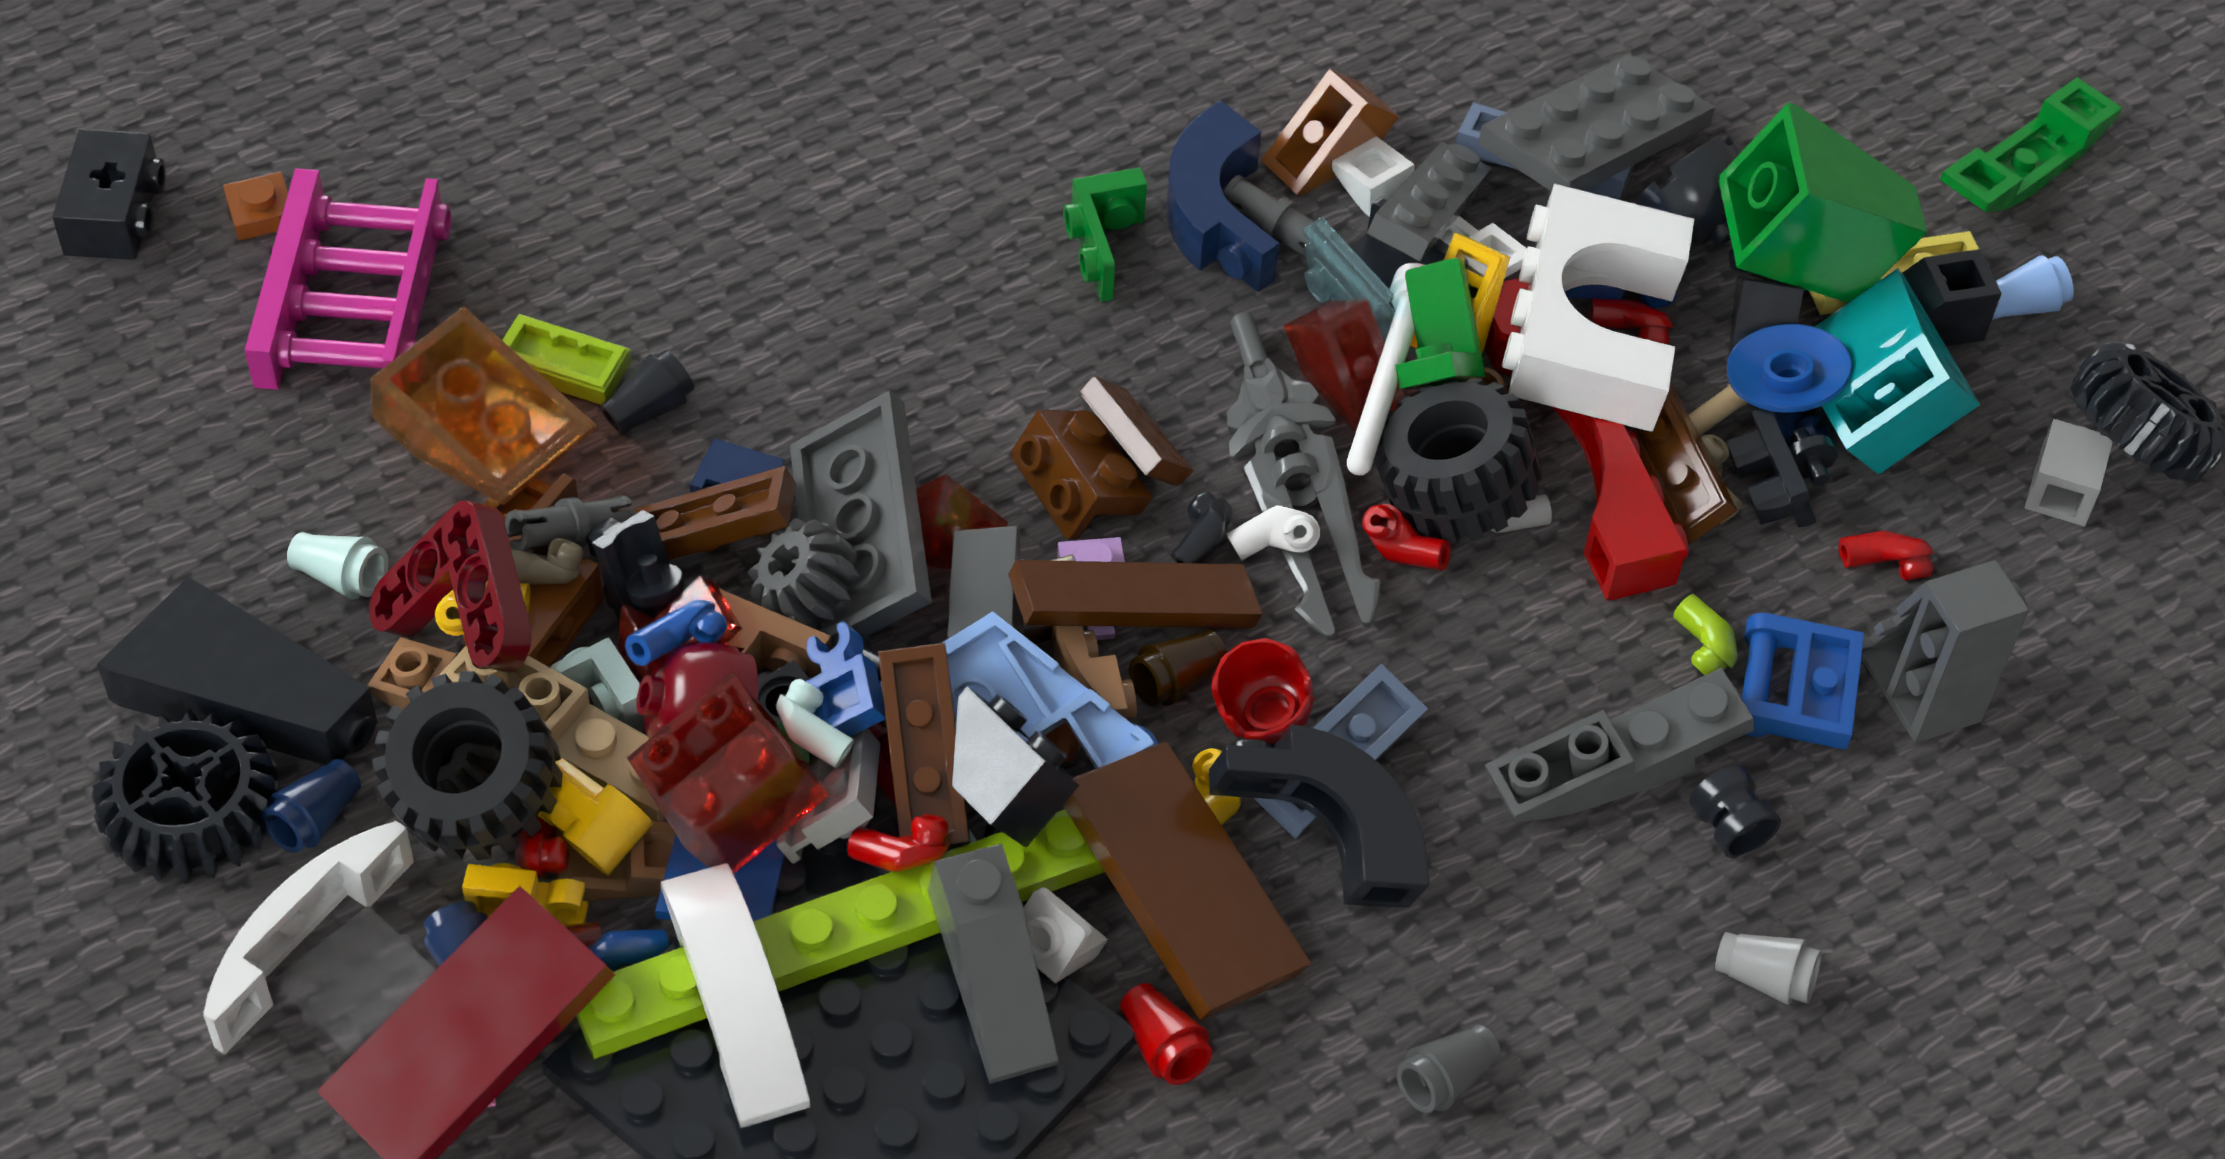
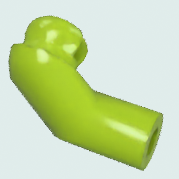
[1673,594,1738,675]

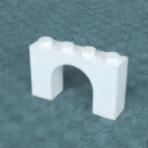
[1502,184,1694,432]

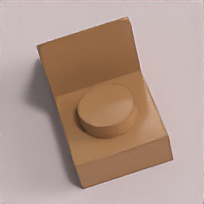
[710,587,831,679]

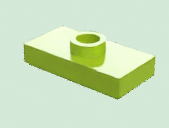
[492,314,632,405]

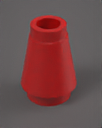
[1120,983,1212,1085]

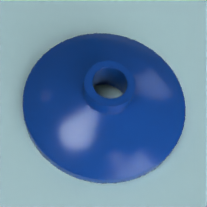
[1727,324,1851,413]

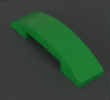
[1940,77,2122,213]

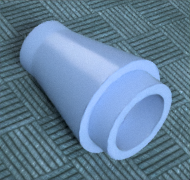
[1992,255,2074,320]

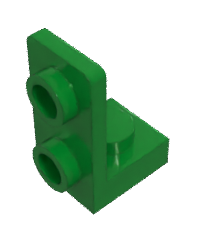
[1063,167,1147,302]
[1395,258,1486,390]

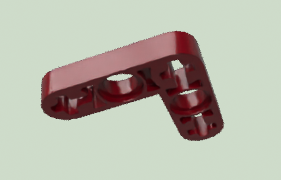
[369,500,532,673]

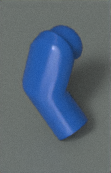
[625,600,727,666]
[588,929,669,972]

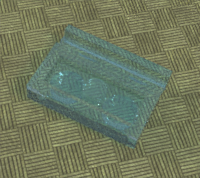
[1303,217,1395,354]

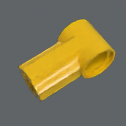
[538,757,653,876]

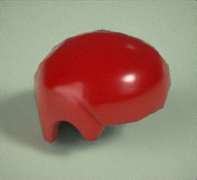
[1211,638,1315,745]

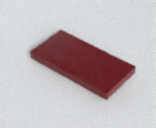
[317,886,615,1159]

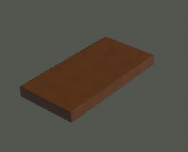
[1063,741,1311,1021]

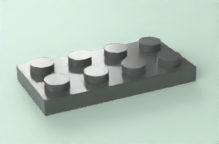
[1478,53,1715,191]
[790,390,932,641]

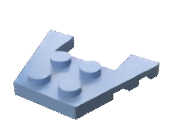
[880,611,1154,852]

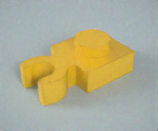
[462,863,589,930]

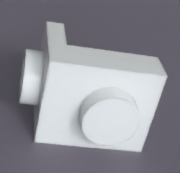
[1023,887,1108,983]

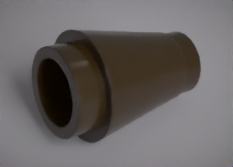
[1129,630,1227,705]

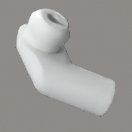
[1226,505,1320,561]

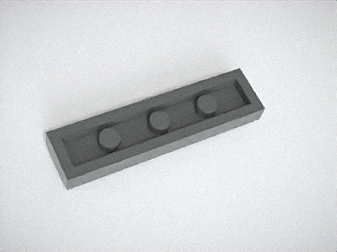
[1367,141,1492,261]

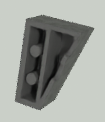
[1861,560,2029,743]

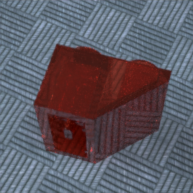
[627,672,830,874]

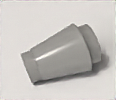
[1715,932,1822,1005]

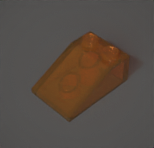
[371,306,596,505]

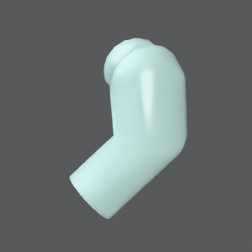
[776,679,854,768]

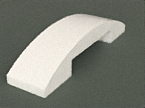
[1332,136,1527,287]
[203,821,414,1055]
[661,863,810,1128]

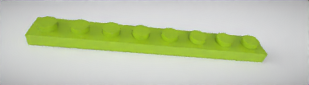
[576,809,1105,1059]

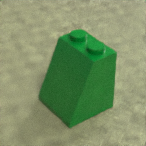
[1719,102,1927,303]

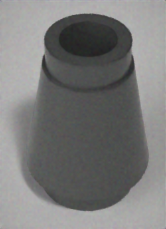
[1397,1025,1501,1113]

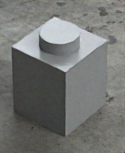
[2024,419,2113,527]

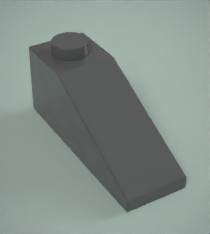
[928,843,1058,1084]

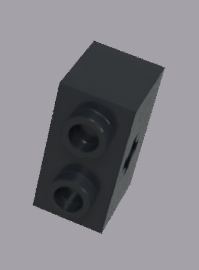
[52,129,166,260]

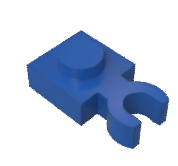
[805,621,886,737]

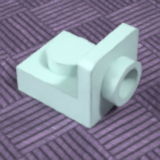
[551,637,645,733]

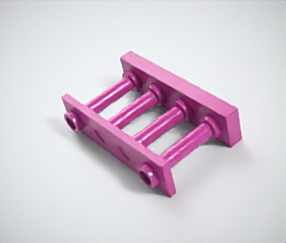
[245,168,451,399]

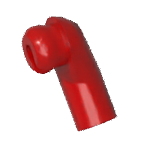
[1362,504,1451,571]
[515,815,570,878]

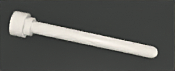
[1347,263,1424,476]

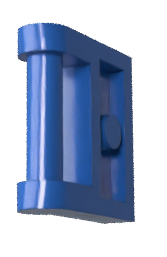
[1742,613,1864,750]

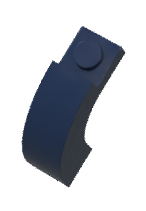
[1166,100,1279,292]

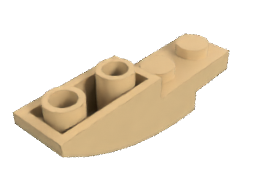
[440,645,699,822]

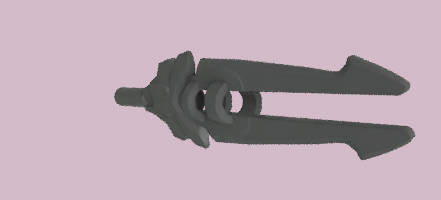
[1227,313,1381,640]

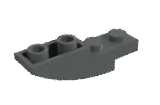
[1485,668,1754,823]

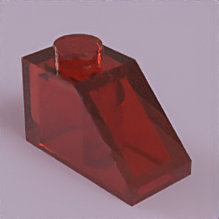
[1283,299,1405,433]

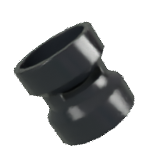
[1689,765,1782,858]

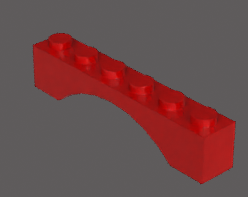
[1478,278,1689,601]

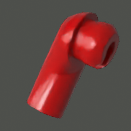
[1589,299,1673,345]
[1838,530,1934,581]
[847,814,950,873]

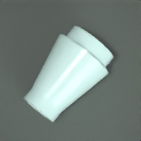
[287,532,388,599]

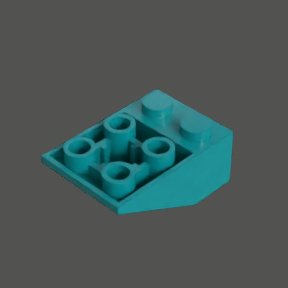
[1815,268,1980,474]

